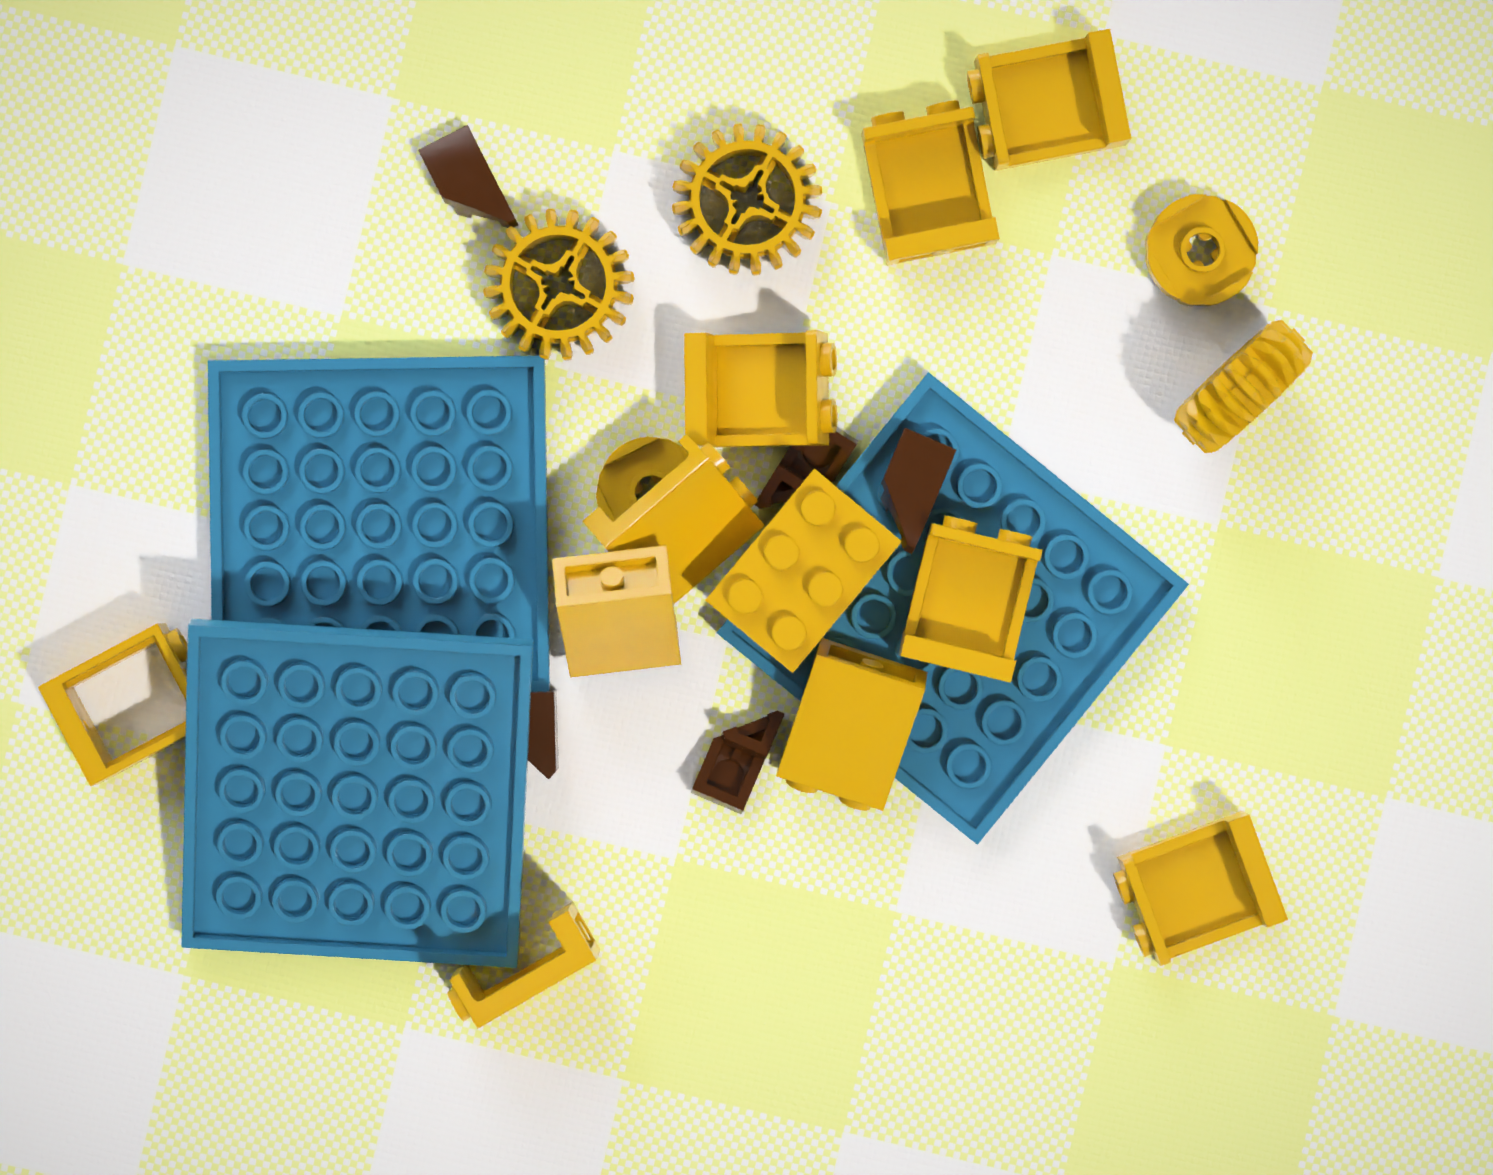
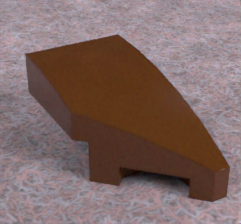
[418,125,518,228]
[755,427,859,509]
[880,428,956,554]
[690,710,785,814]

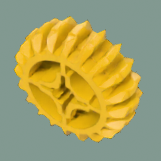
[672,124,823,276]
[483,209,635,361]
[1174,320,1313,454]

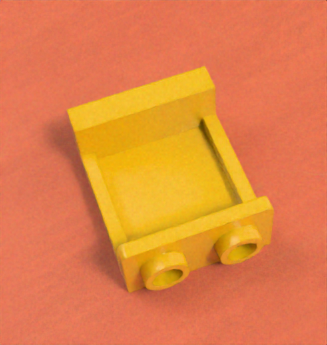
[967,28,1132,171]
[861,100,1000,266]
[684,330,838,448]
[582,434,765,604]
[898,515,1043,683]
[552,545,682,678]
[776,638,928,811]
[1113,811,1288,966]
[447,901,601,1029]

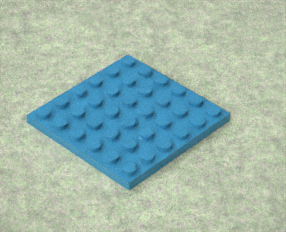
[208,355,550,692]
[717,372,1189,845]
[181,619,534,968]

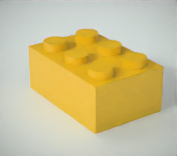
[705,469,902,673]

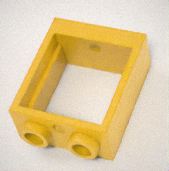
[38,623,188,787]

